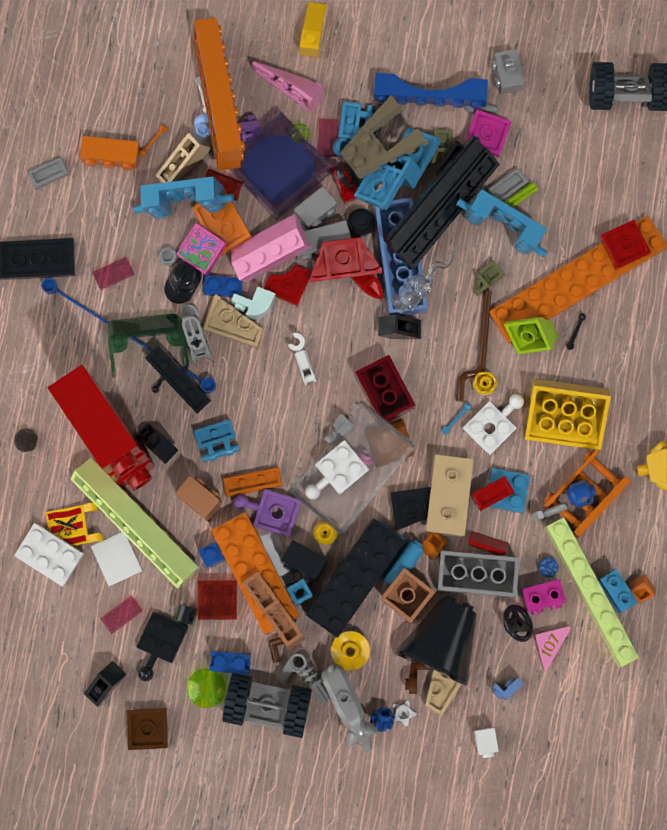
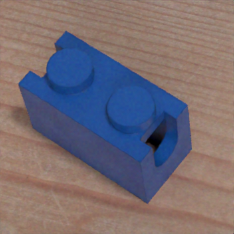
[209,651,252,675]

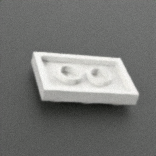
[14,523,84,587]

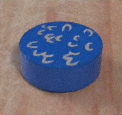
[538,557,558,577]

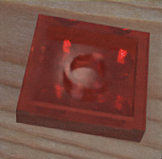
[198,580,237,620]

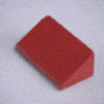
[467,531,508,556]

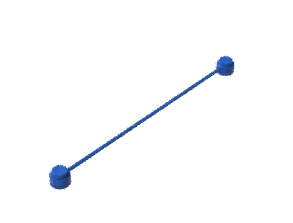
[41,278,216,394]

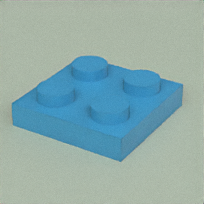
[489,468,530,514]

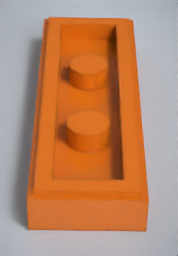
[222,467,283,498]

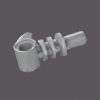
[280,650,330,704]

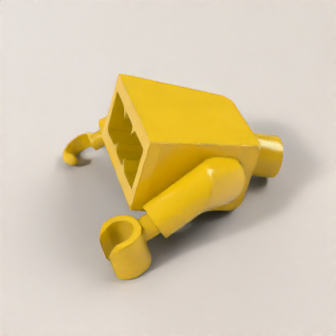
[637,439,667,491]

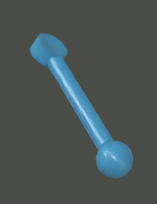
[442,403,471,434]

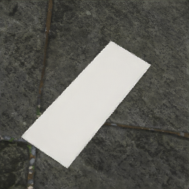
[261,532,294,585]

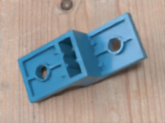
[354,128,441,210]

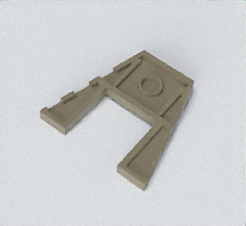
[340,95,429,179]

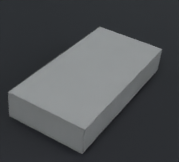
[27,157,70,190]
[487,168,529,202]

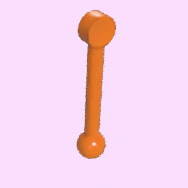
[140,125,167,156]

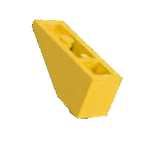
[300,2,327,58]

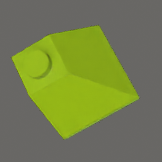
[504,317,558,354]

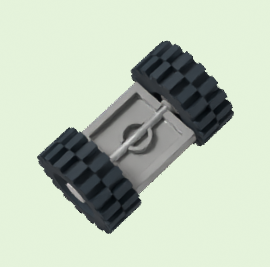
[589,62,667,111]
[222,673,312,738]

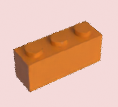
[80,136,141,170]

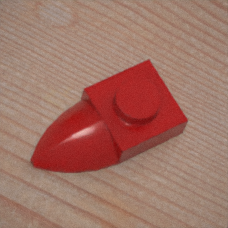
[350,274,383,299]

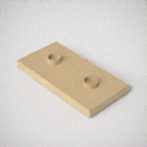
[426,454,474,536]

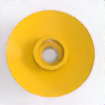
[331,631,370,671]

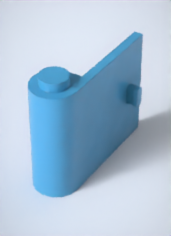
[375,519,424,585]

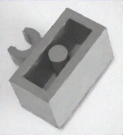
[491,49,524,94]

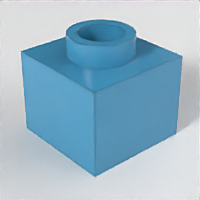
[286,579,313,606]

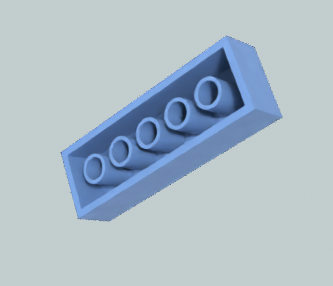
[374,198,428,316]

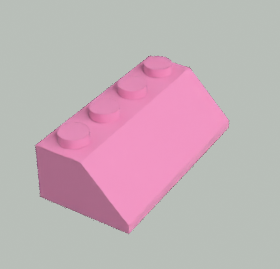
[231,214,312,282]

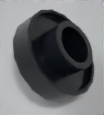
[347,209,374,237]

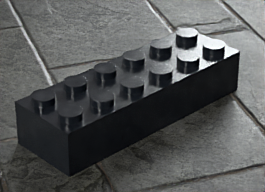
[305,518,405,638]

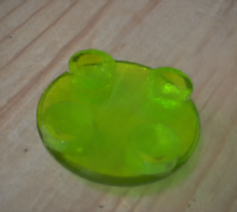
[187,668,226,708]

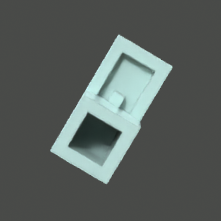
[231,287,276,320]

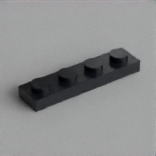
[145,345,212,414]

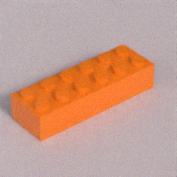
[211,512,300,635]

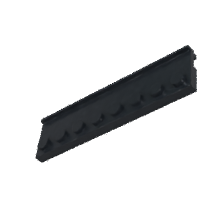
[383,136,500,270]

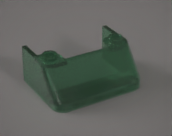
[106,314,189,378]

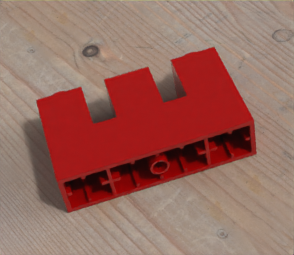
[47,364,155,491]

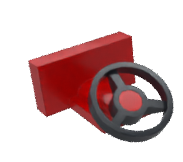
[331,162,358,204]

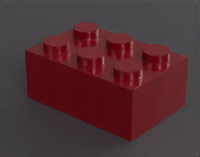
[355,355,416,425]

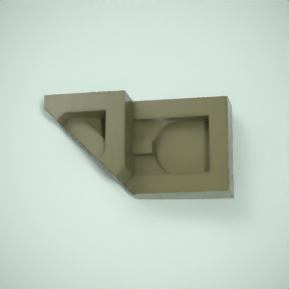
[432,129,453,164]

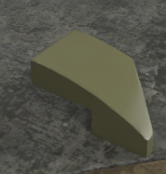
[475,260,505,296]

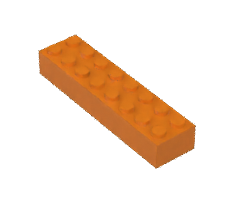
[193,18,245,171]

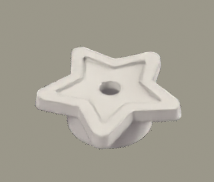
[393,701,417,726]

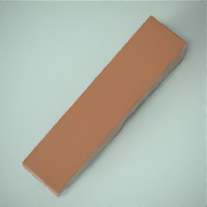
[242,572,306,650]

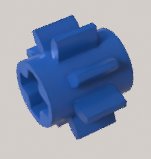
[370,707,395,732]

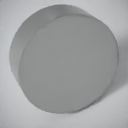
[158,247,178,267]

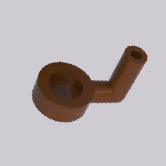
[269,637,285,663]
[405,662,433,694]

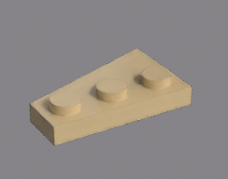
[203,294,263,348]

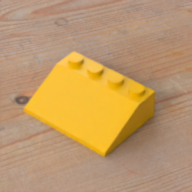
[525,378,611,450]

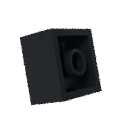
[281,540,327,583]

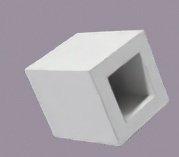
[474,727,499,758]

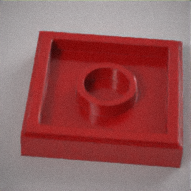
[599,220,651,270]

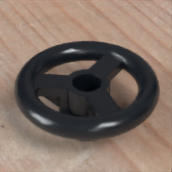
[503,605,533,642]

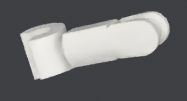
[288,333,317,386]

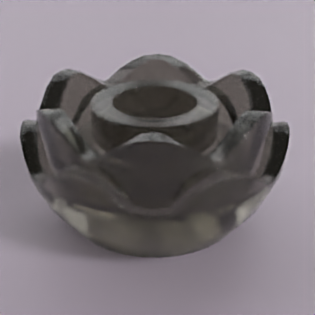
[14,428,38,452]

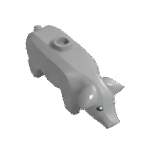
[321,664,378,751]

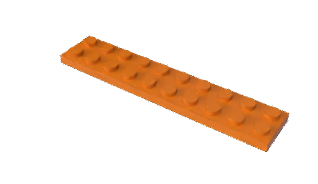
[489,216,667,345]

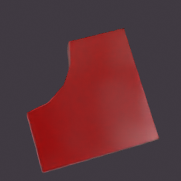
[264,264,312,307]

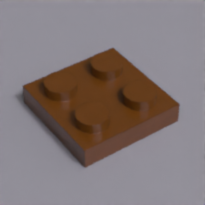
[127,708,168,750]

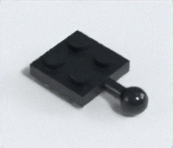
[136,612,189,682]

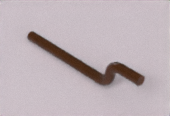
[456,291,492,402]

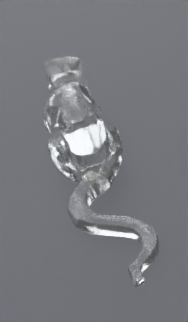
[391,248,456,314]

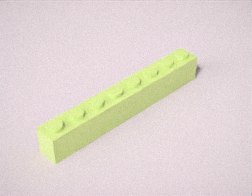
[71,458,199,589]
[544,518,639,667]

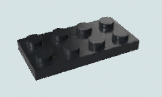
[0,238,76,280]

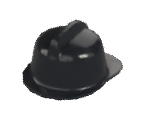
[164,262,202,304]

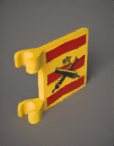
[46,502,103,546]

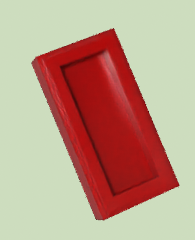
[471,476,515,512]

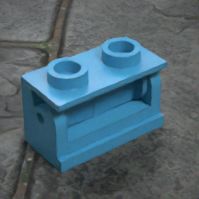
[598,569,638,614]

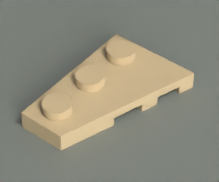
[425,664,473,716]

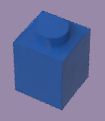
[198,542,226,569]

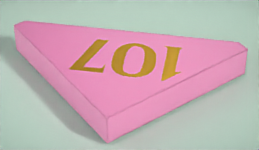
[534,626,571,670]

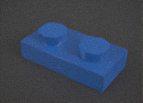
[204,275,243,297]

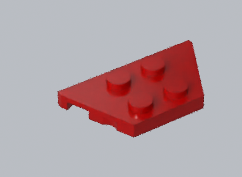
[310,237,383,283]

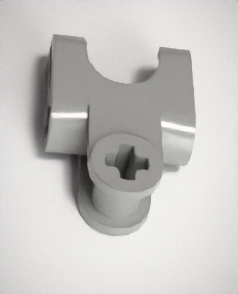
[180,303,212,363]

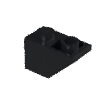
[135,423,178,464]

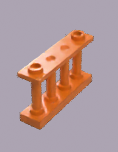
[543,449,631,539]

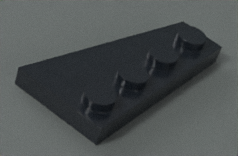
[390,487,470,531]

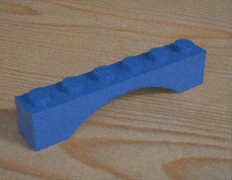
[374,73,488,109]

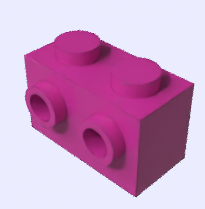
[520,579,566,615]

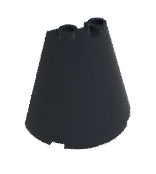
[395,595,477,686]

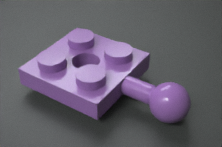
[233,489,302,538]

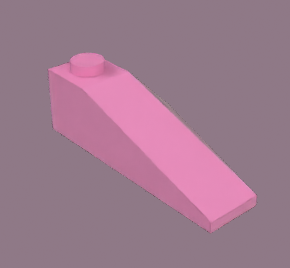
[252,61,325,113]

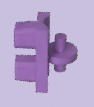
[237,115,261,145]

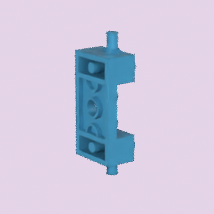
[133,177,234,219]
[456,189,548,258]

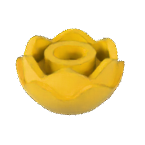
[473,372,497,395]
[313,521,337,545]

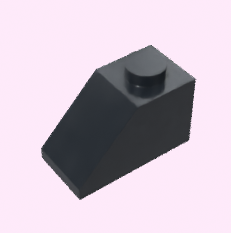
[378,314,421,339]
[84,661,126,707]

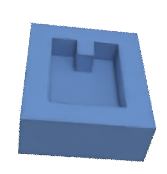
[492,678,523,700]

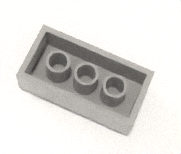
[437,551,520,598]

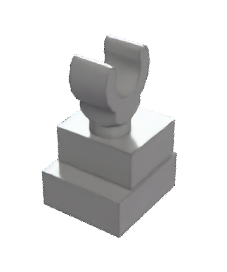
[324,413,355,445]

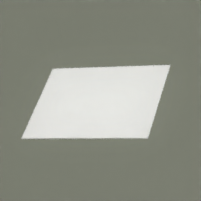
[91,532,142,586]

